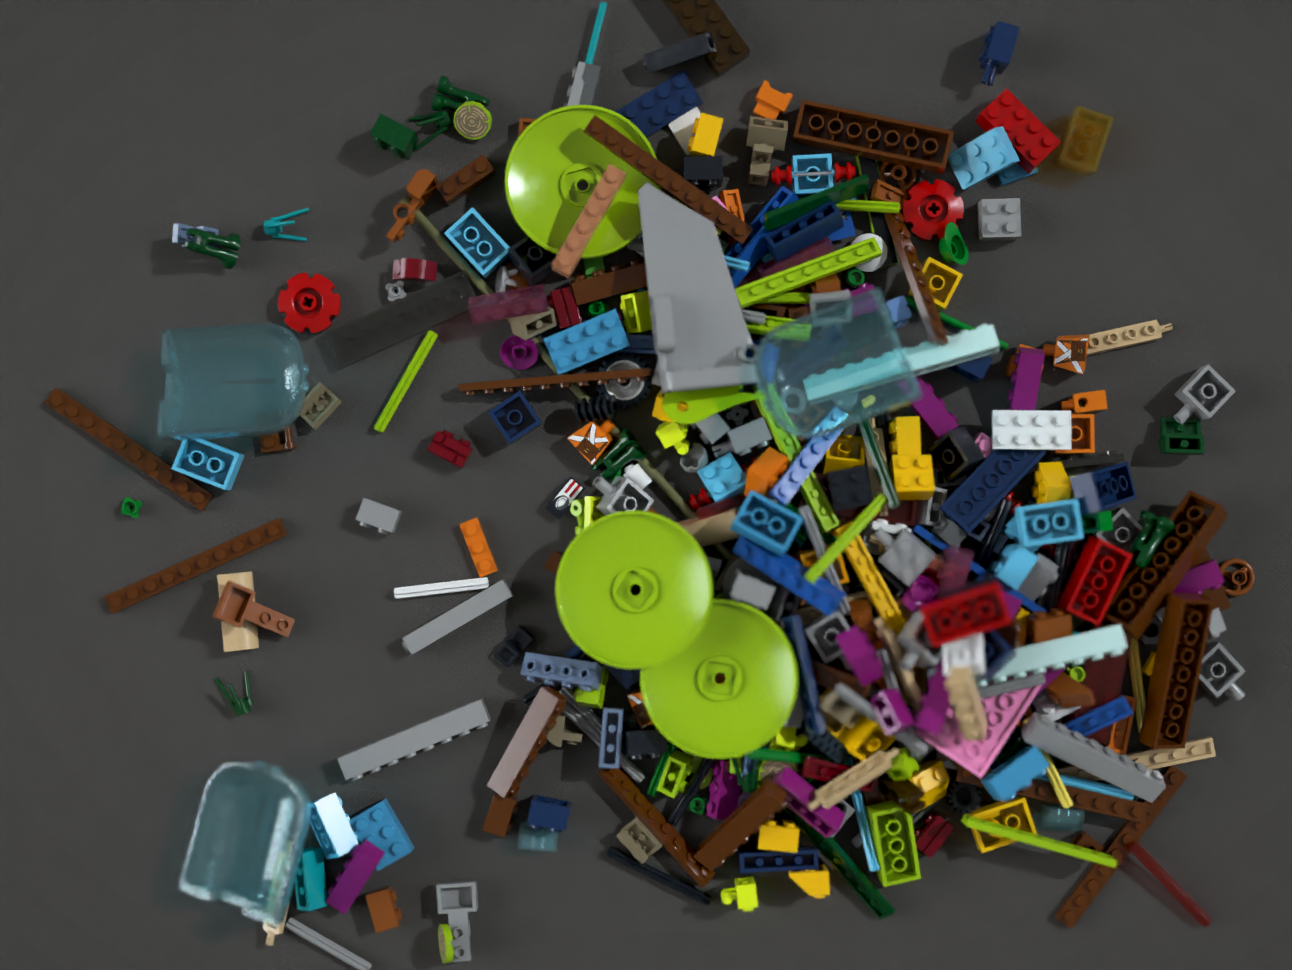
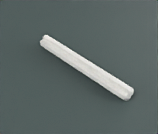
[394,577,489,599]

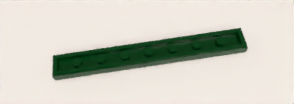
[782,804,895,920]

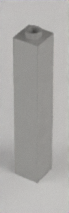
[402,579,513,655]

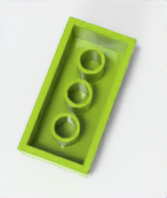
[866,801,921,887]

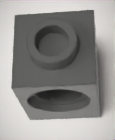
[931,517,967,549]

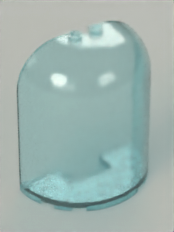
[755,288,923,438]
[157,323,309,441]
[178,760,312,926]

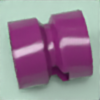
[901,576,937,612]

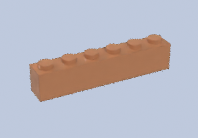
[552,164,626,279]

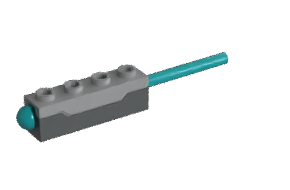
[563,2,607,107]

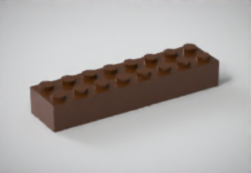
[793,99,954,174]
[1103,490,1228,640]
[1139,593,1215,749]

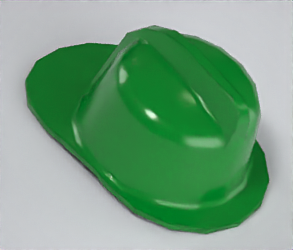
[939,222,969,265]

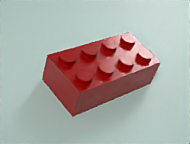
[975,88,1061,175]
[1057,536,1133,626]
[920,580,1012,647]

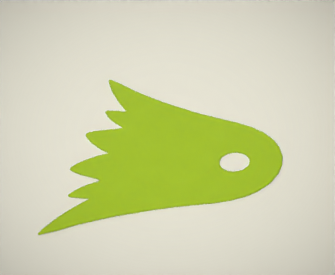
[663,385,762,424]

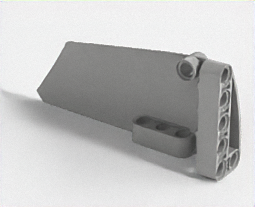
[638,183,760,393]

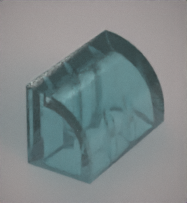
[1040,805,1085,831]
[518,822,559,852]

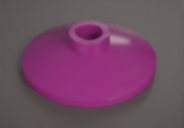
[500,335,538,370]

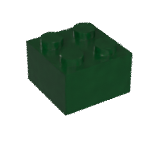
[370,113,420,160]

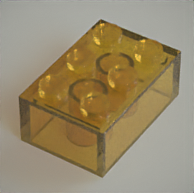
[1054,105,1114,177]

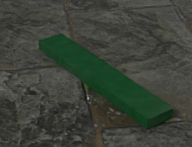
[764,174,869,231]

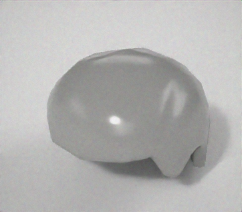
[680,443,708,473]

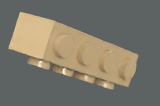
[946,666,988,741]

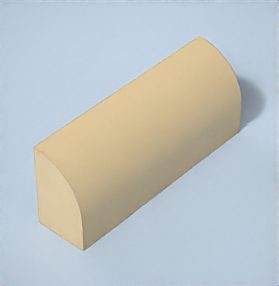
[675,507,741,547]
[217,572,259,652]

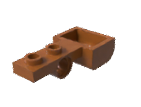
[386,169,439,244]
[212,581,295,637]

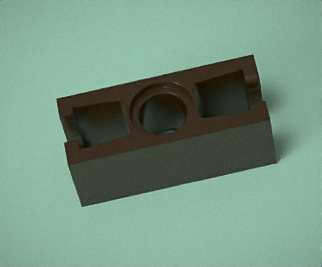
[878,772,926,816]

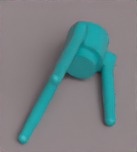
[264,208,309,241]

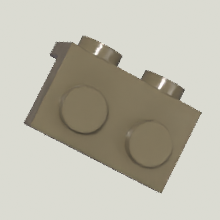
[294,382,342,430]
[617,816,662,864]

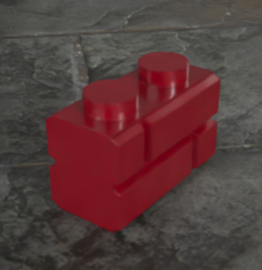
[547,286,582,331]
[427,429,473,469]
[914,811,955,859]

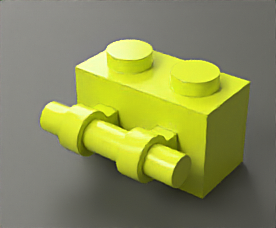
[620,291,652,334]
[656,421,690,455]
[767,726,808,752]
[720,876,758,911]

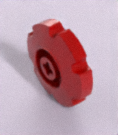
[901,179,964,241]
[278,272,341,334]

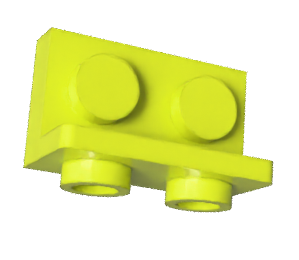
[584,496,605,528]

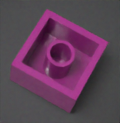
[836,626,884,686]

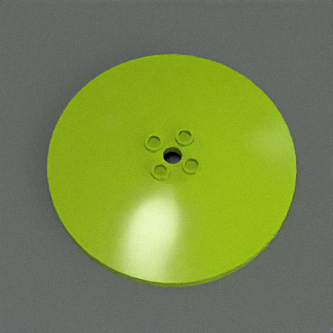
[505,105,660,259]
[555,511,713,669]
[640,599,798,758]

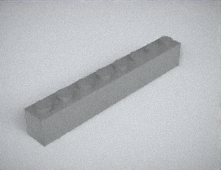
[337,698,491,781]
[1021,713,1166,803]

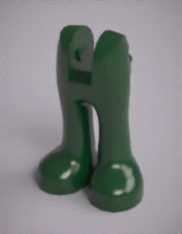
[431,75,490,111]
[184,228,241,269]
[590,429,647,480]
[1128,510,1175,568]

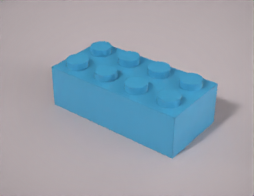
[544,309,631,375]

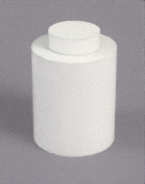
[623,463,652,489]

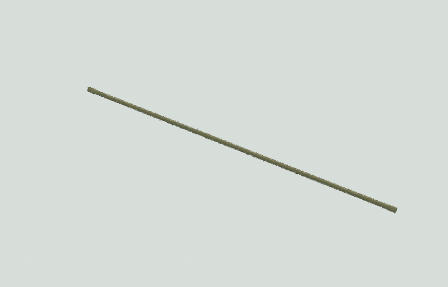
[399,196,924,766]

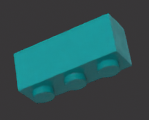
[292,847,328,911]

